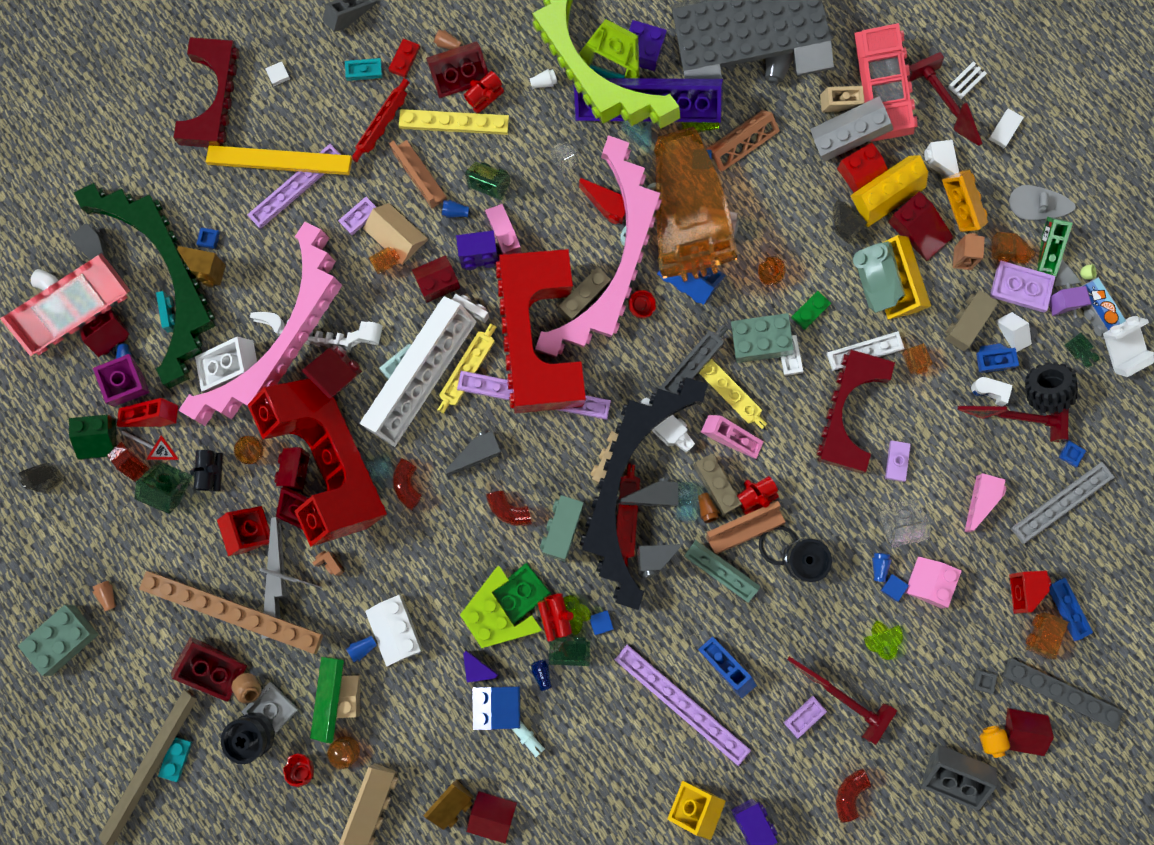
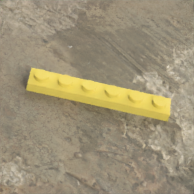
[399,109,509,135]

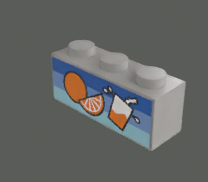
[1080,277,1126,340]

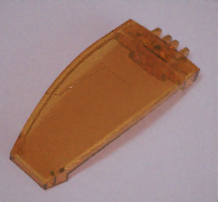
[654,126,738,282]

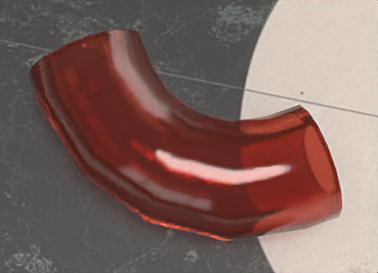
[393,458,423,511]
[486,491,532,526]
[835,768,871,823]

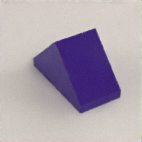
[463,651,498,683]

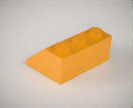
[942,170,988,232]

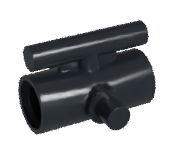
[190,450,223,492]

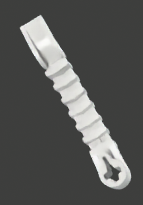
[250,312,383,351]

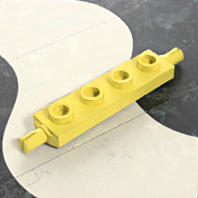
[437,324,497,414]
[699,359,767,429]

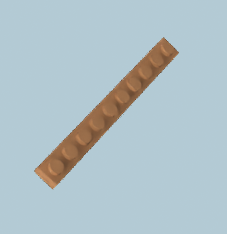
[139,571,323,654]

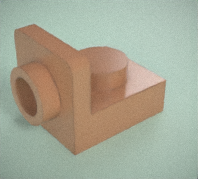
[312,551,345,576]

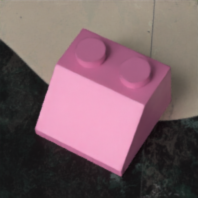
[905,557,961,608]

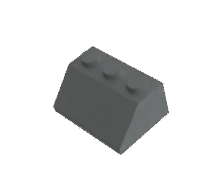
[636,544,680,578]
[921,744,997,811]

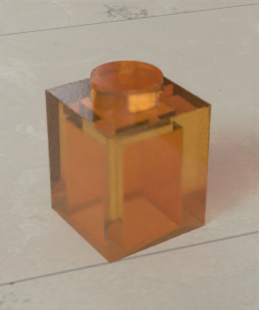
[369,247,400,275]
[902,343,933,375]

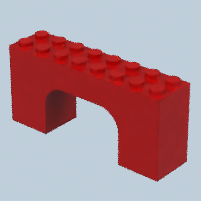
[496,249,586,414]
[248,379,387,547]

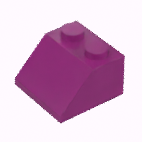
[93,354,150,407]

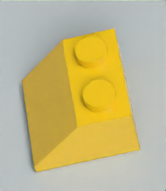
[667,781,726,840]

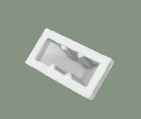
[995,312,1032,352]

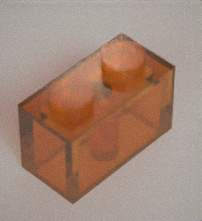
[1026,612,1069,659]

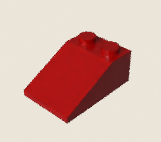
[837,143,888,193]

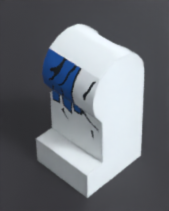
[971,377,1013,406]

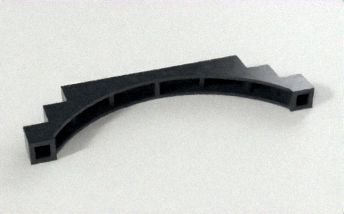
[579,377,708,610]

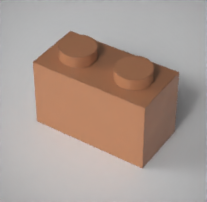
[953,233,985,270]

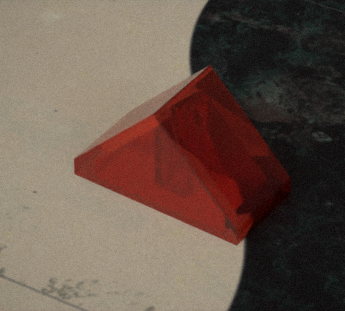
[107,442,150,483]

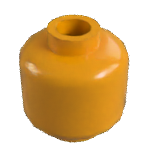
[979,726,1010,758]

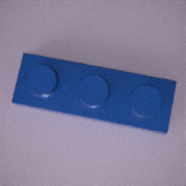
[1049,578,1093,641]

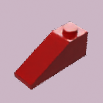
[579,178,626,224]
[116,398,178,427]

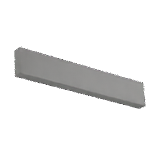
[1011,462,1114,544]

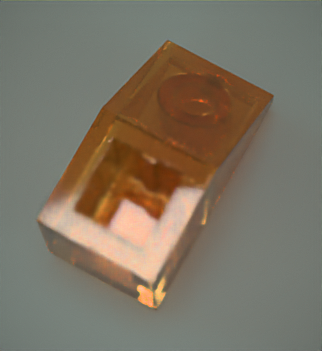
[992,232,1035,264]

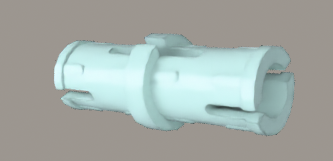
[512,721,545,758]

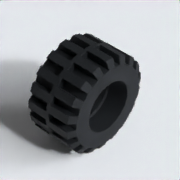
[1025,362,1078,414]

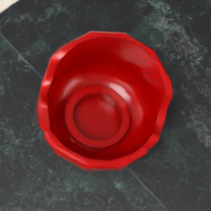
[628,290,656,319]
[283,753,314,788]

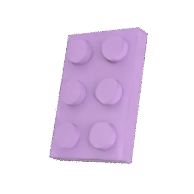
[990,261,1055,313]

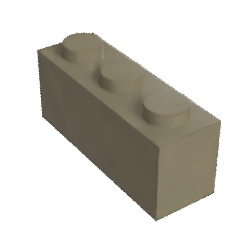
[558,267,611,322]
[945,290,999,352]
[693,454,741,516]

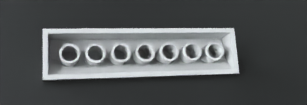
[360,296,477,447]

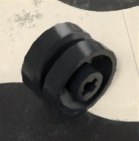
[782,538,832,582]
[221,712,275,765]

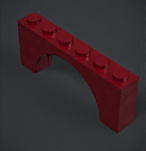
[173,37,239,148]
[816,350,895,474]

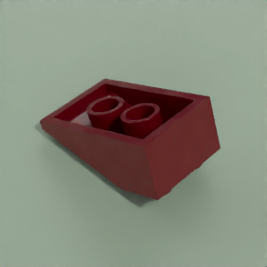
[888,191,953,261]
[302,344,362,399]
[171,636,247,702]

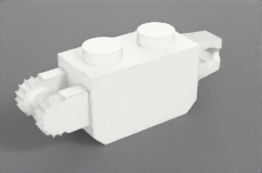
[641,397,695,453]

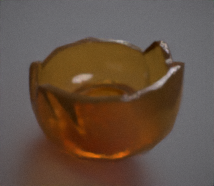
[758,256,786,285]
[234,435,264,464]
[327,736,360,770]

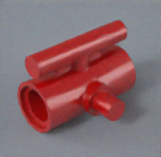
[464,71,504,114]
[737,476,779,515]
[537,593,574,641]

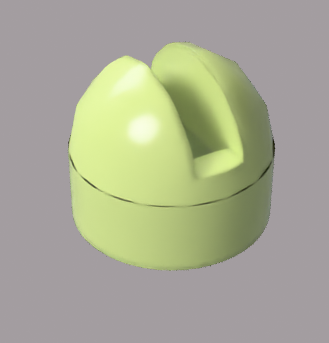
[1080,264,1097,280]

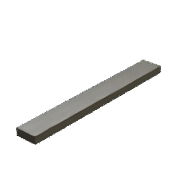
[98,689,197,845]

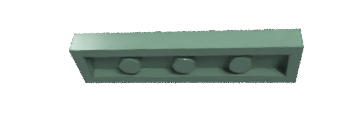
[684,540,760,602]

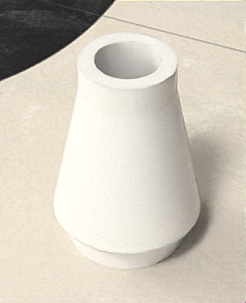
[530,69,557,89]

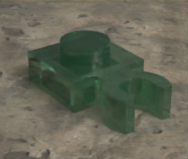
[1064,332,1100,368]

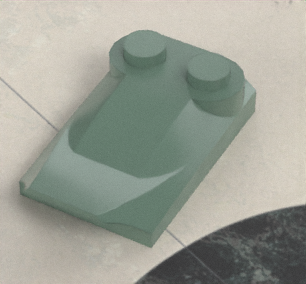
[853,242,905,313]

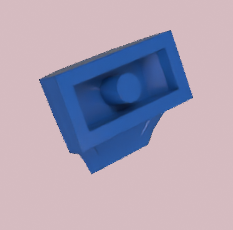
[976,344,1019,373]

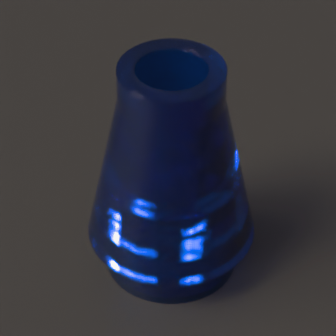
[530,659,552,691]

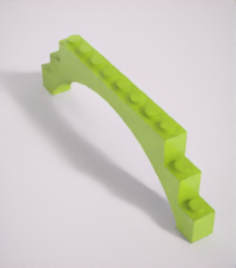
[532,0,680,129]

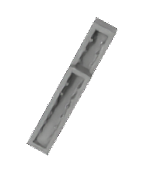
[261,517,287,639]

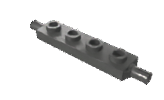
[659,324,729,395]

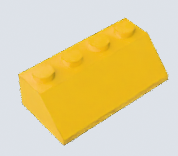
[850,155,928,227]
[882,235,931,320]

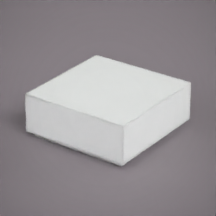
[265,62,290,86]

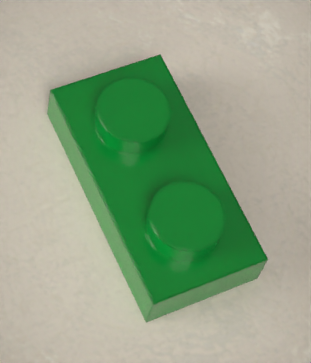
[791,291,831,330]

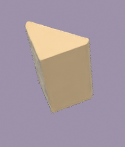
[363,203,428,265]

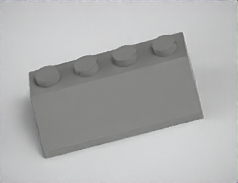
[810,96,894,162]

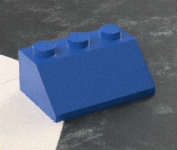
[657,245,726,305]

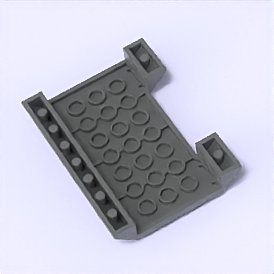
[671,0,834,92]

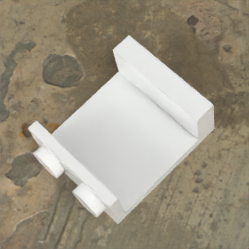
[1103,316,1154,377]

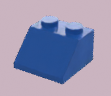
[473,687,520,730]

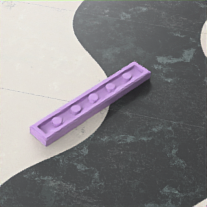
[247,144,341,229]

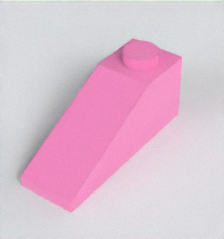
[485,204,521,255]
[701,415,764,459]
[965,473,1006,532]

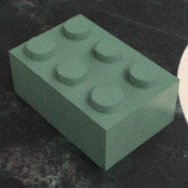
[731,313,794,363]
[540,495,584,562]
[18,604,99,676]

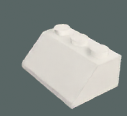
[365,595,423,667]

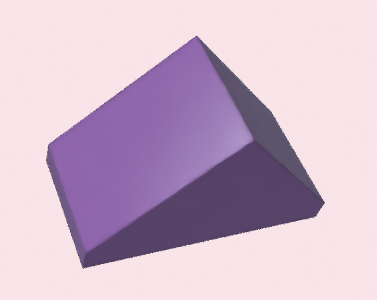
[1049,286,1092,316]

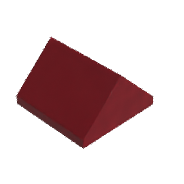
[275,486,309,529]
[1005,708,1054,756]
[466,791,517,844]

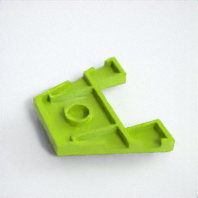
[578,19,640,78]
[460,566,542,648]

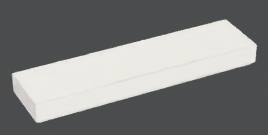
[827,331,905,371]

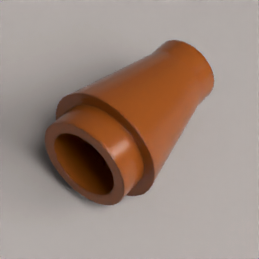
[697,493,719,523]

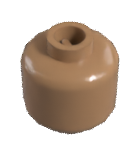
[232,673,262,704]

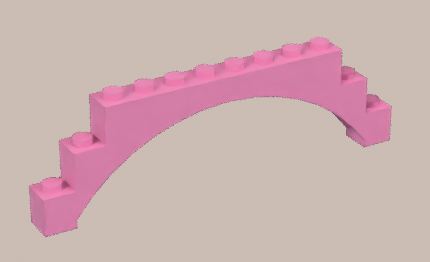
[535,135,662,358]
[179,222,342,426]

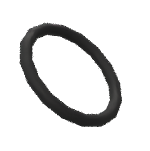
[759,526,797,565]

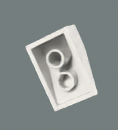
[195,337,257,392]

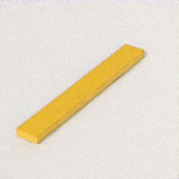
[205,145,352,175]

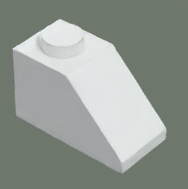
[924,140,959,178]

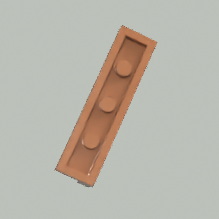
[706,110,780,172]
[389,140,447,208]
[706,501,785,555]

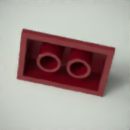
[426,41,488,98]

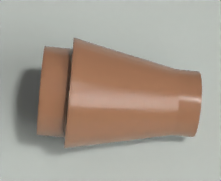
[434,29,462,50]
[93,581,116,611]

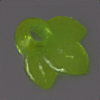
[564,595,591,635]
[864,621,903,660]

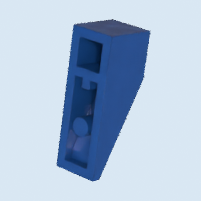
[698,637,757,699]

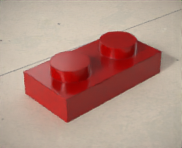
[388,38,420,78]

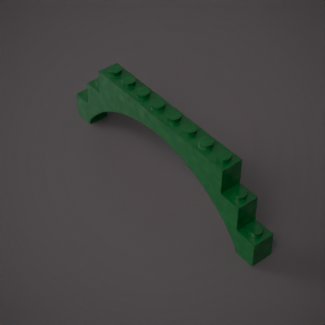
[73,183,216,389]

